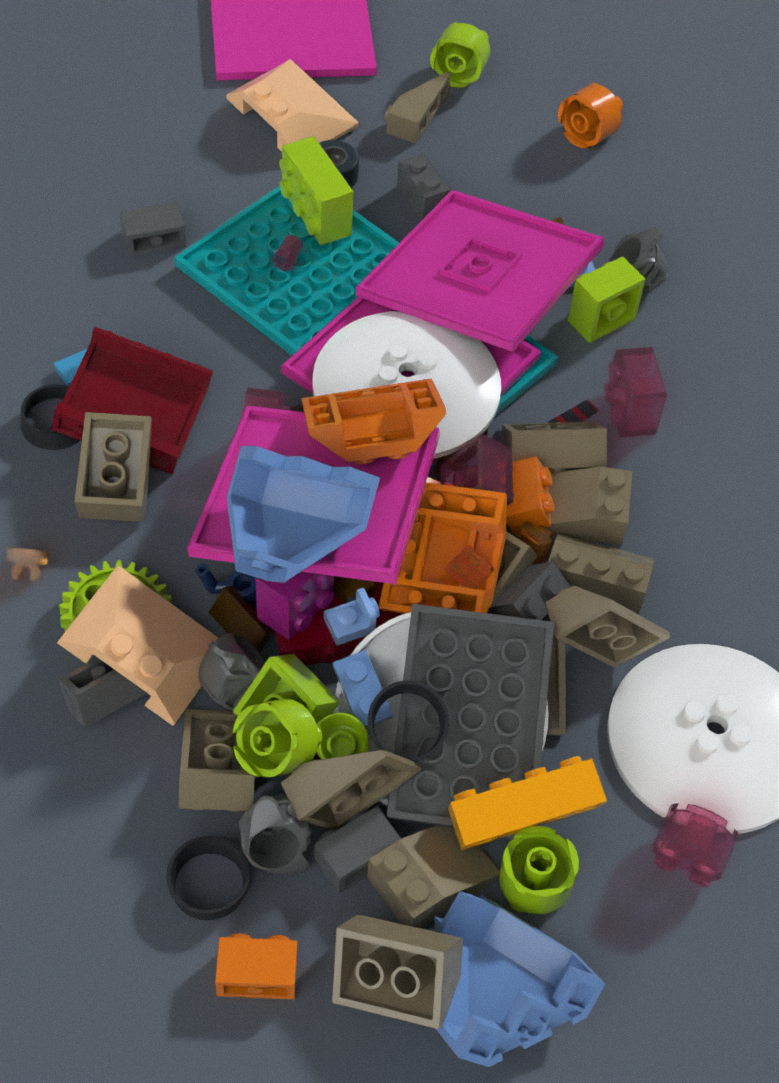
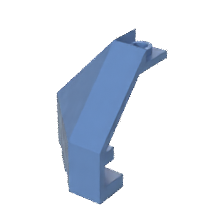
[227,446,380,583]
[434,891,606,1067]

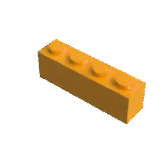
[448,756,607,851]

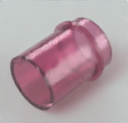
[273,235,303,271]

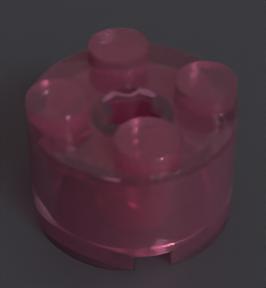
[652,803,739,887]

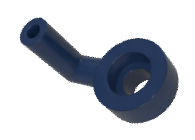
[195,564,256,603]

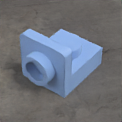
[324,588,380,645]

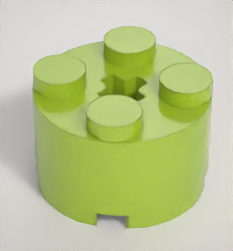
[430,22,490,88]
[233,699,322,777]
[499,826,579,914]

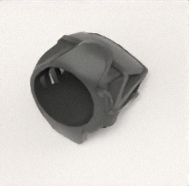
[608,228,669,293]
[199,632,266,714]
[239,793,311,875]

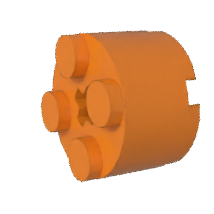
[558,83,623,148]

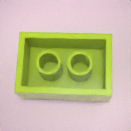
[279,136,354,245]

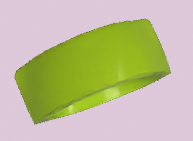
[316,713,369,759]

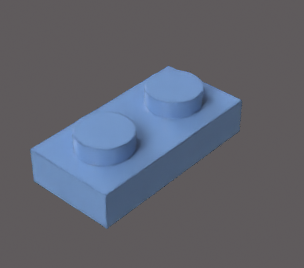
[333,650,393,729]

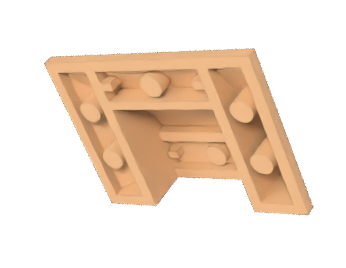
[226,59,359,152]
[57,566,218,726]

